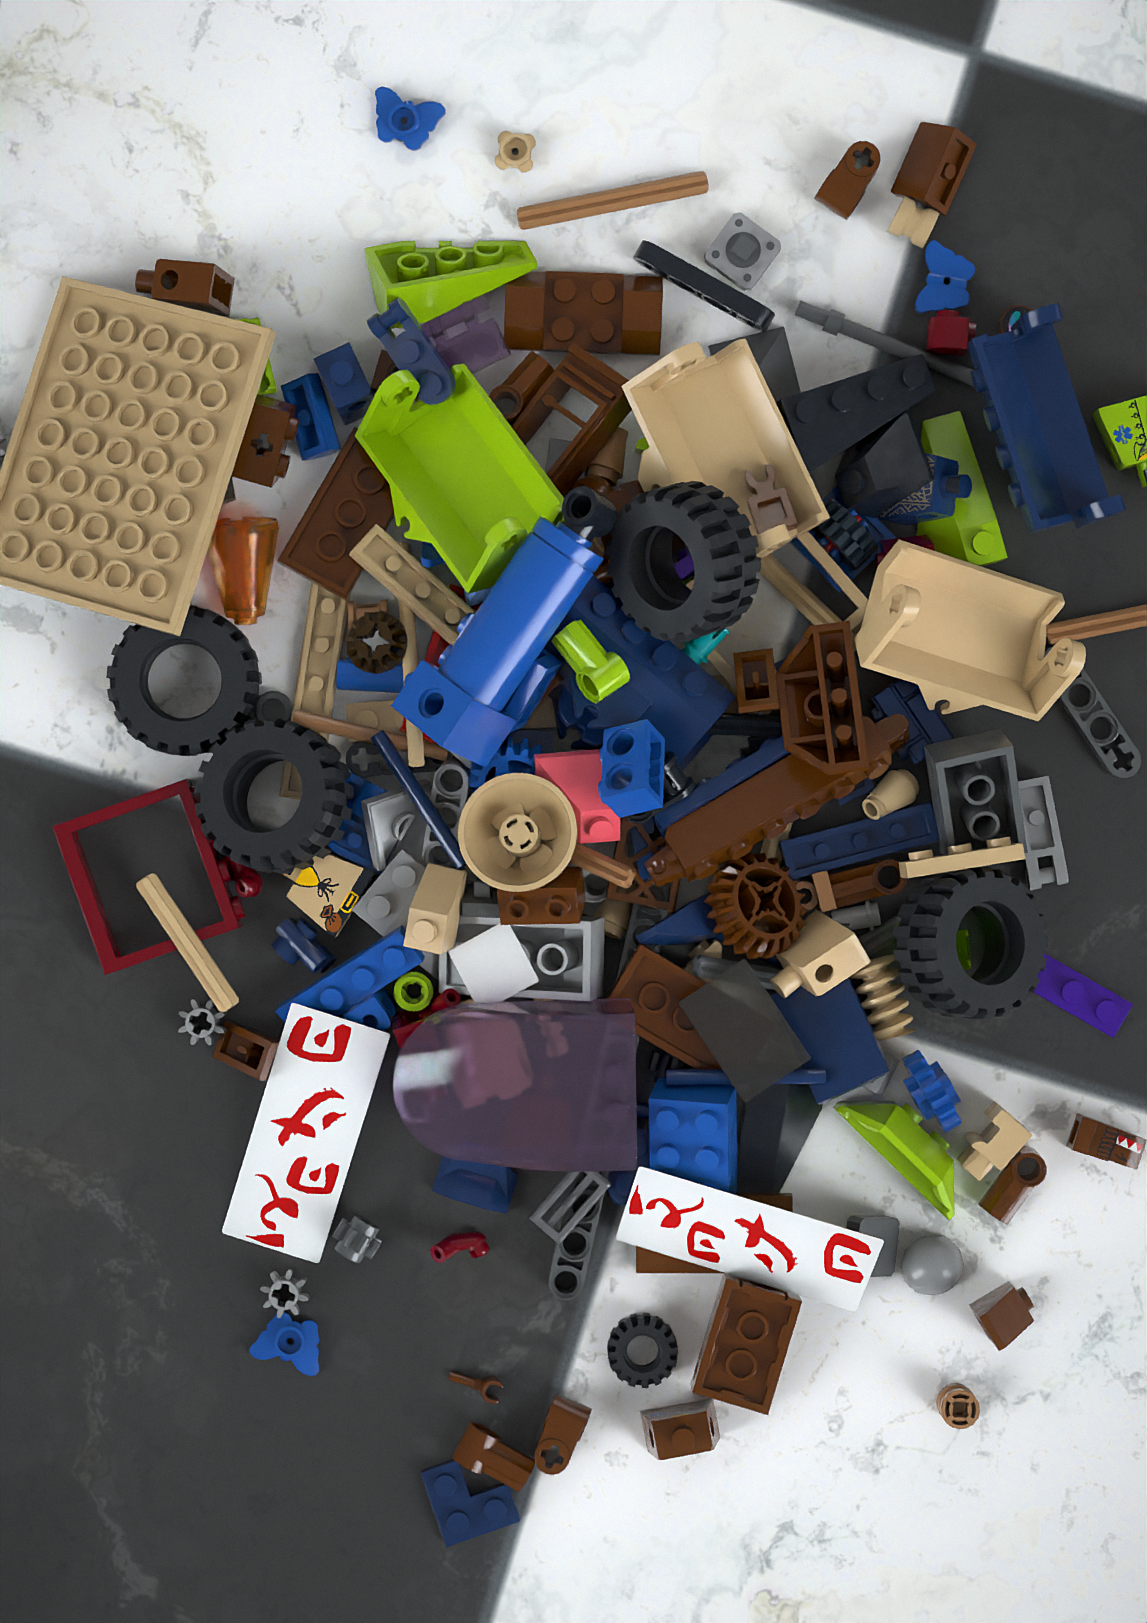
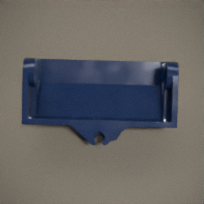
[967,303,1126,534]
[544,575,736,780]

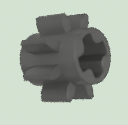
[332,1214,382,1263]

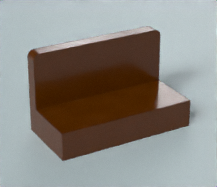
[891,122,977,216]

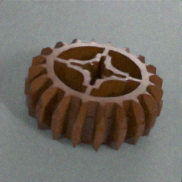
[704,852,808,959]

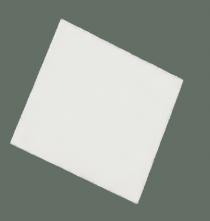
[448,923,539,1013]

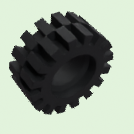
[607,1313,678,1388]

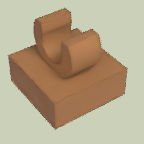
[795,870,837,912]

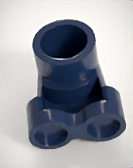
[271,918,336,973]

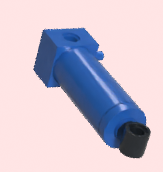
[391,486,617,768]

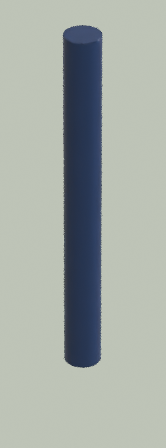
[371,730,467,869]
[666,1068,826,1085]

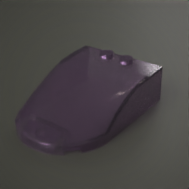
[393,998,637,1172]

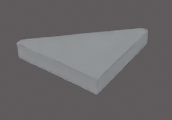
[361,779,432,871]

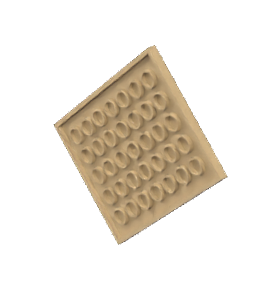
[0,276,276,637]

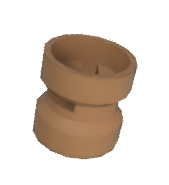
[936,1383,980,1429]

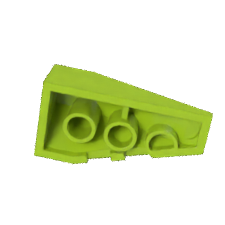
[916,411,1008,567]

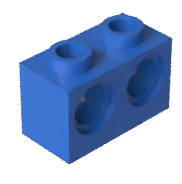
[598,719,665,818]

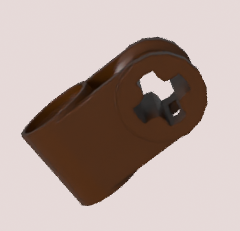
[814,141,880,220]
[534,1394,592,1475]

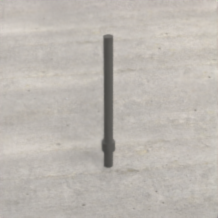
[795,300,974,387]

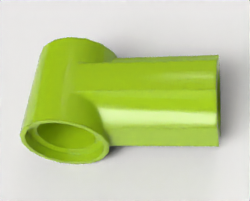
[551,619,630,703]

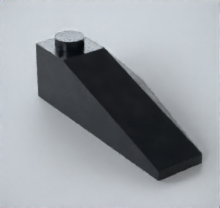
[737,1059,823,1193]

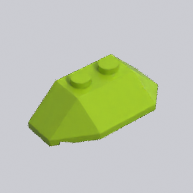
[833,1101,955,1220]

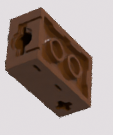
[690,1273,802,1415]

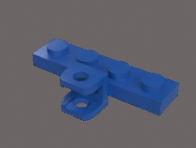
[275,925,425,1031]

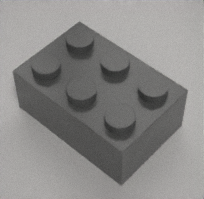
[924,728,1028,855]

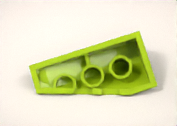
[364,241,537,329]

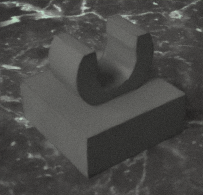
[462,877,500,918]

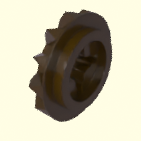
[345,610,408,674]

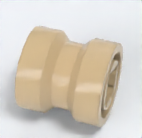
[887,196,940,249]

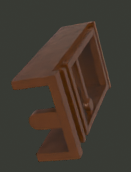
[511,342,632,497]

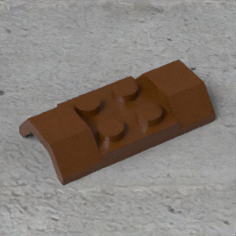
[504,271,663,356]

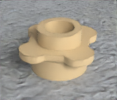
[495,131,536,173]

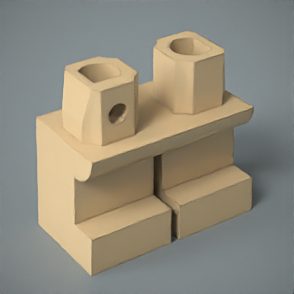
[957,1101,1032,1181]

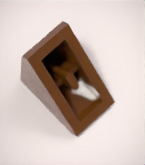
[733,648,780,715]
[212,1020,280,1081]

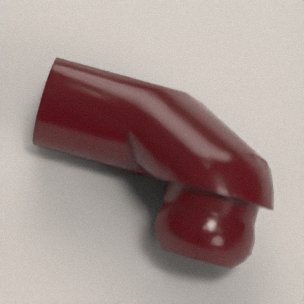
[224,855,263,898]
[429,988,460,1019]
[430,1231,490,1264]

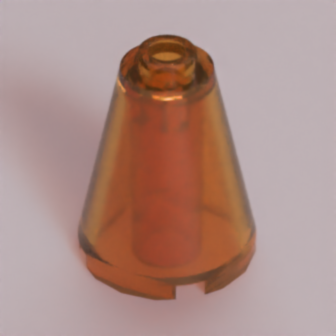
[207,517,279,625]

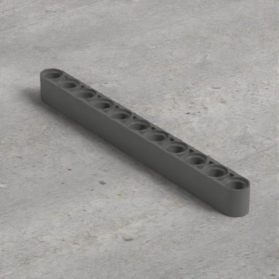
[549,880,669,1300]

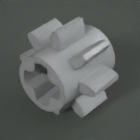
[178,998,227,1045]
[260,1268,310,1318]

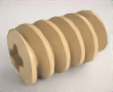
[850,954,916,1040]

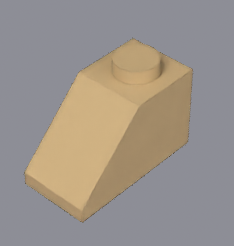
[403,862,468,955]

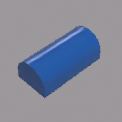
[280,373,341,461]
[336,657,404,693]

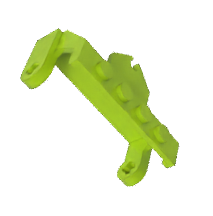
[355,363,564,594]

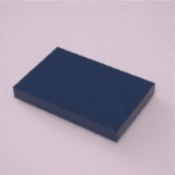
[771,977,891,1105]

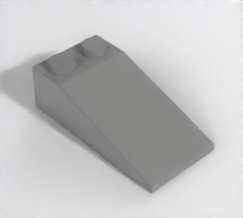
[352,849,471,999]
[439,914,605,1001]

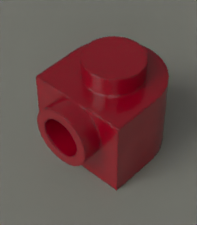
[926,310,976,356]

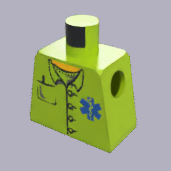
[1092,395,1147,488]

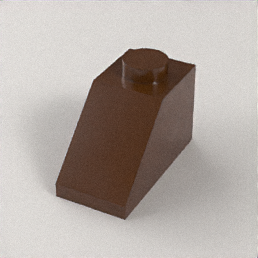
[969,1281,1034,1351]

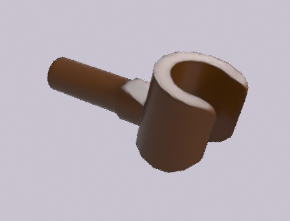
[448,1370,504,1404]

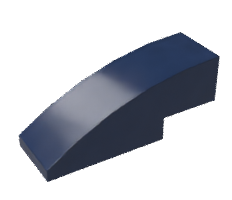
[636,892,722,945]

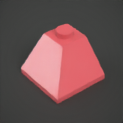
[534,749,620,844]

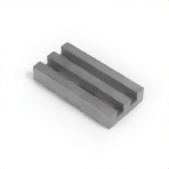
[529,1158,611,1245]

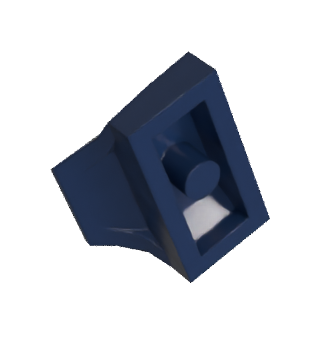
[432,1142,518,1214]

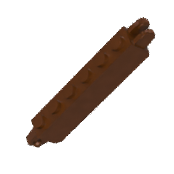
[644,713,910,887]

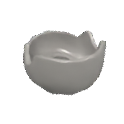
[901,1236,964,1295]

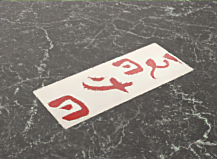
[222,1003,390,1263]
[616,1166,884,1312]

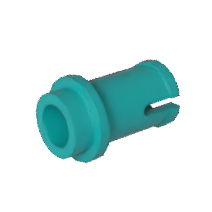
[682,627,730,665]

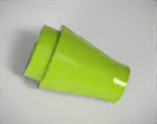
[394,972,433,1011]

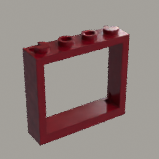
[52,779,246,975]

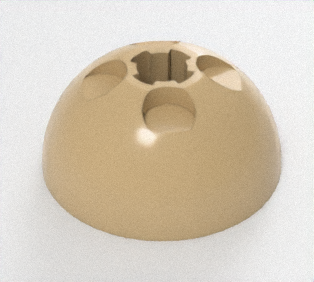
[458,773,577,892]

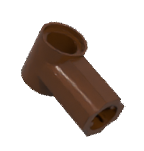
[489,351,554,426]
[828,859,908,908]
[978,1146,1047,1225]
[451,1422,536,1492]

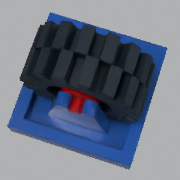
[789,485,896,593]

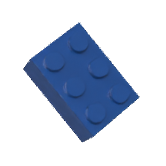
[649,1078,738,1195]

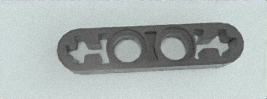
[1044,646,1141,778]

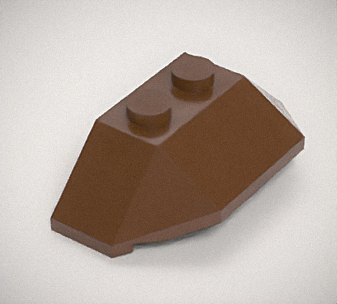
[776,620,869,775]

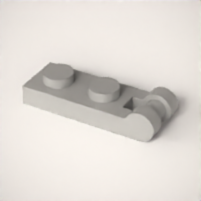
[1018,776,1069,891]

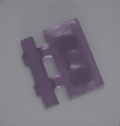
[421,294,512,374]

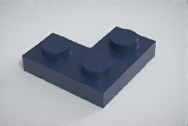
[420,1459,521,1547]

